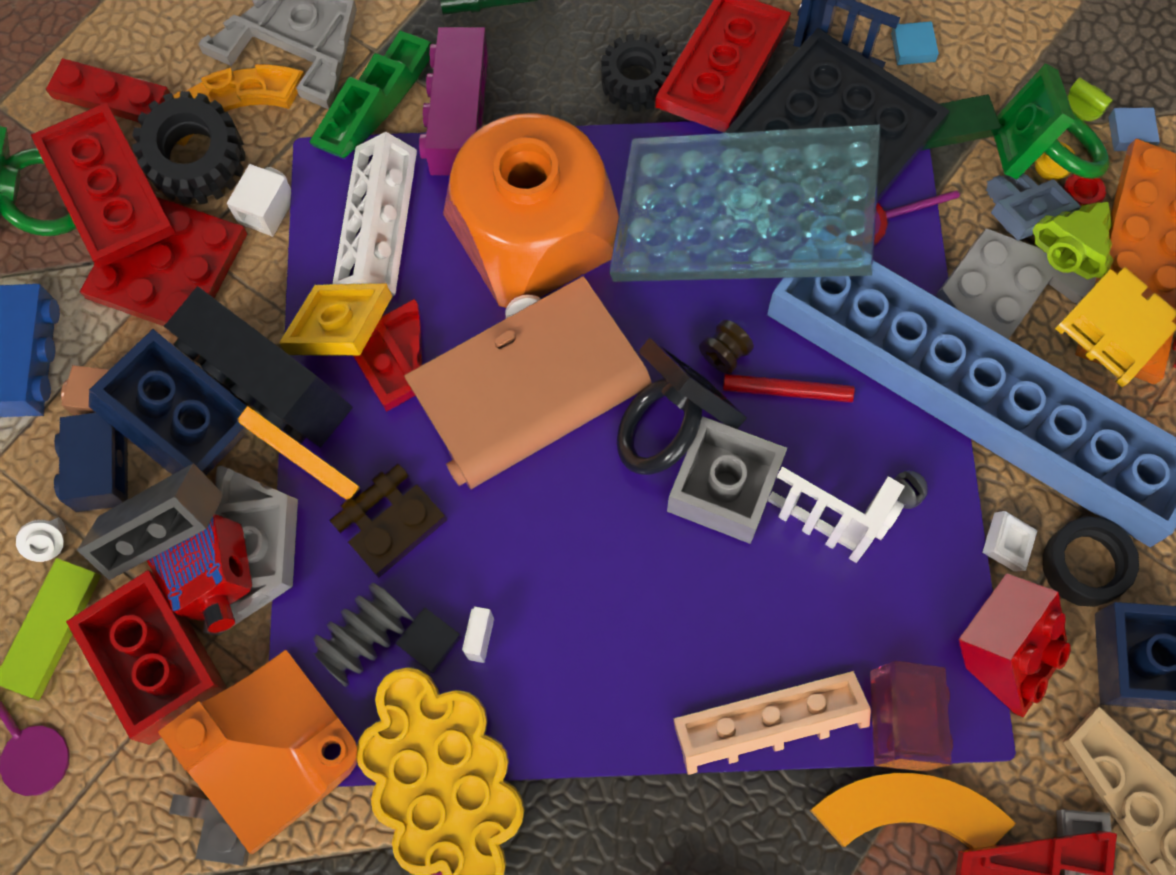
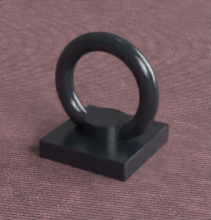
[617,337,747,475]

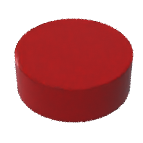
[1062,174,1106,208]

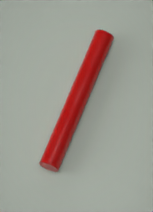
[723,374,855,403]

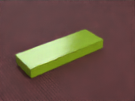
[0,558,101,701]

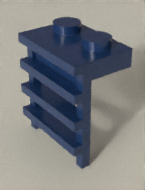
[793,0,900,69]

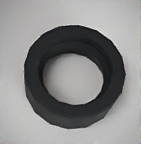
[1042,517,1139,607]

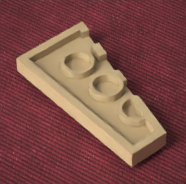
[1063,707,1176,875]

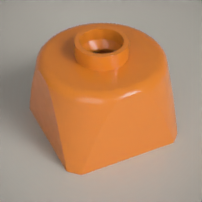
[443,113,624,308]

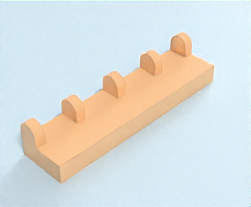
[673,671,871,775]

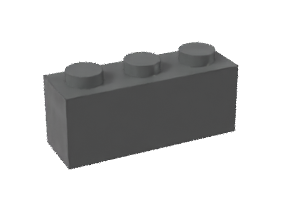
[77,463,224,580]

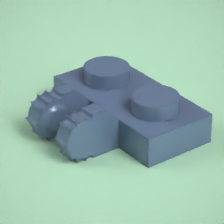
[986,173,1081,241]

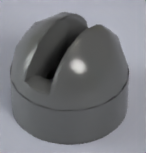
[894,471,928,509]

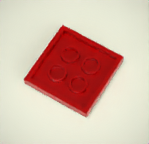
[79,197,248,326]

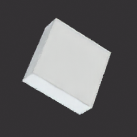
[982,511,1037,571]
[462,606,494,663]

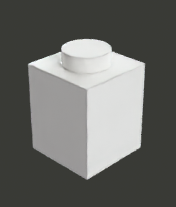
[227,164,291,237]

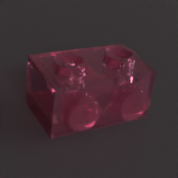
[870,661,953,772]

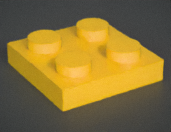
[279,283,393,356]

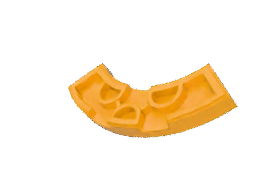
[173,64,305,146]
[810,773,1016,849]

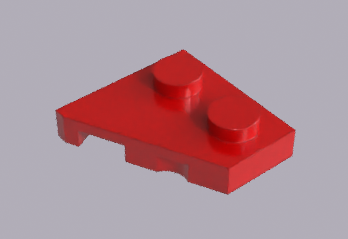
[352,299,423,412]

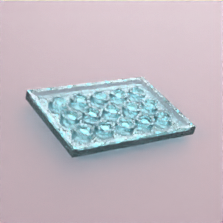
[609,124,881,282]

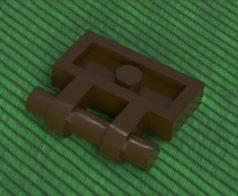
[329,463,447,578]

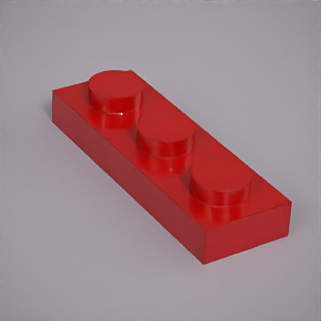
[46,58,170,122]

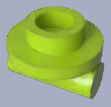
[1067,77,1113,121]

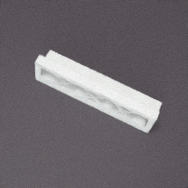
[333,132,417,296]

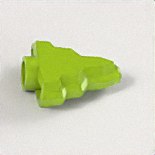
[1032,201,1114,280]

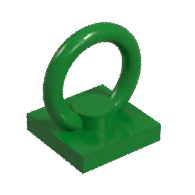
[994,63,1110,180]
[0,126,77,236]

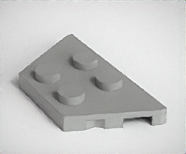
[203,466,298,636]

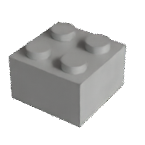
[667,416,787,544]

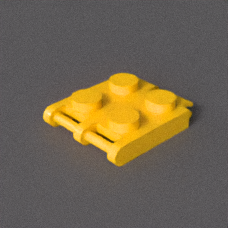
[1054,267,1176,388]

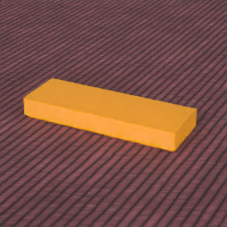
[238,406,360,500]

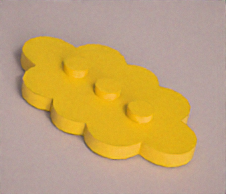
[357,667,525,875]

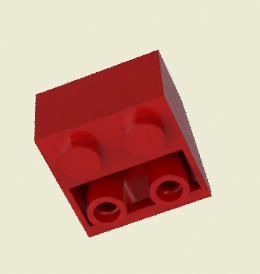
[959,573,1071,718]

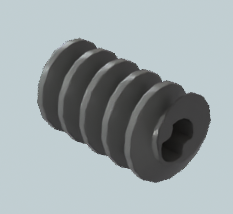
[313,583,415,687]

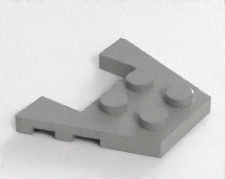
[198,0,357,110]
[936,228,1096,339]

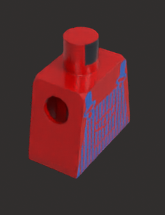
[147,514,252,633]

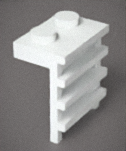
[767,467,905,563]

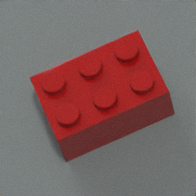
[66,570,227,745]

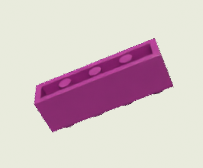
[419,27,489,175]

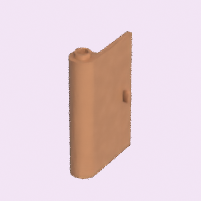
[404,276,651,489]

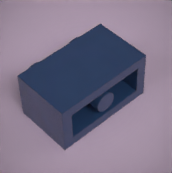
[54,413,128,512]

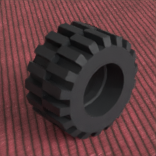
[132,91,245,205]

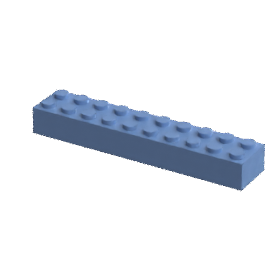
[767,229,1176,548]

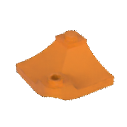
[158,650,357,855]

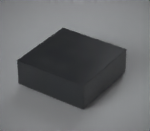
[395,607,462,673]

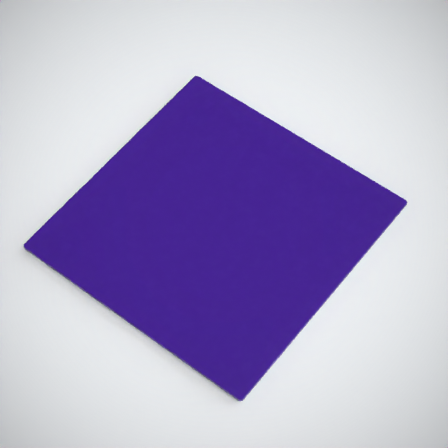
[269,121,1016,787]

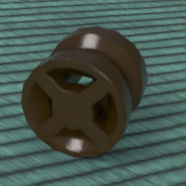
[699,319,754,374]

